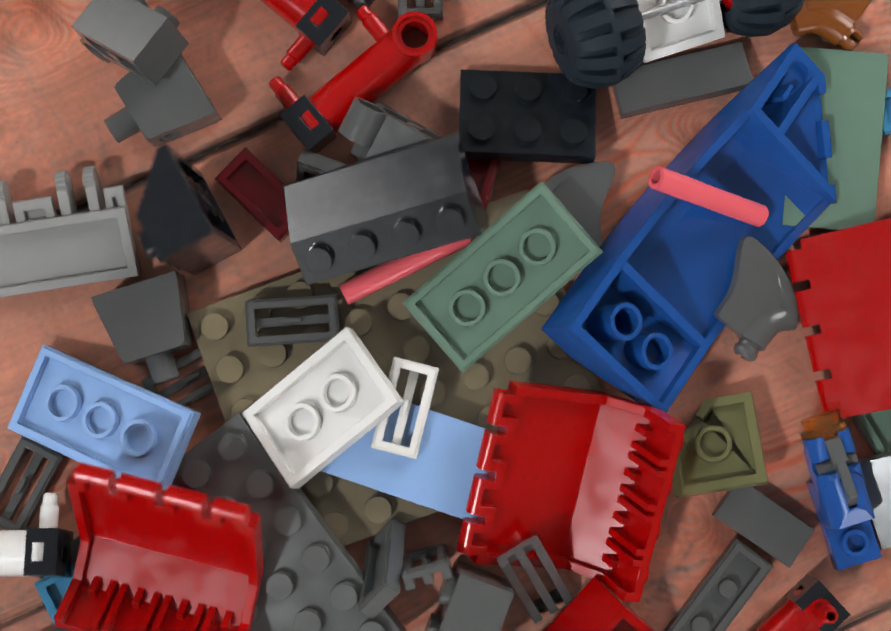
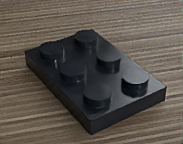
[458,70,596,164]

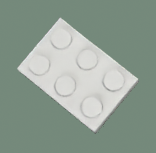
[241,327,405,489]

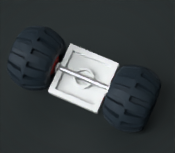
[545,0,805,89]

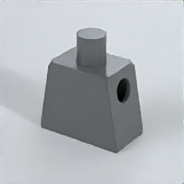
[104,54,222,147]
[91,271,193,385]

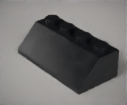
[284,131,487,285]
[136,143,242,275]

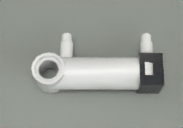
[0,492,74,578]

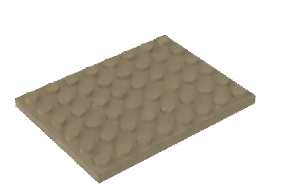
[187,189,601,546]

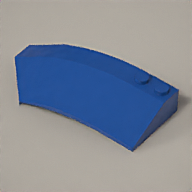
[541,43,837,413]

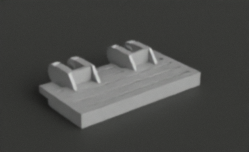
[0,166,141,297]

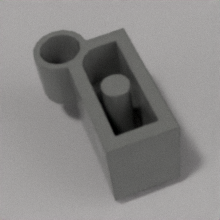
[71,0,189,86]
[338,97,441,162]

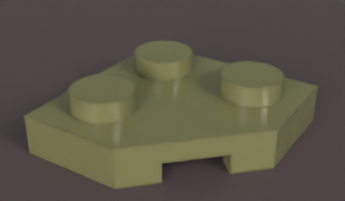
[672,392,769,498]

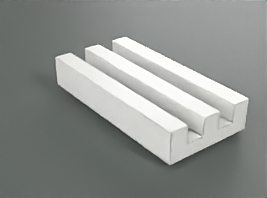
[371,357,439,459]

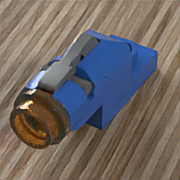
[800,411,882,571]

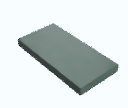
[782,47,889,231]
[403,181,603,373]

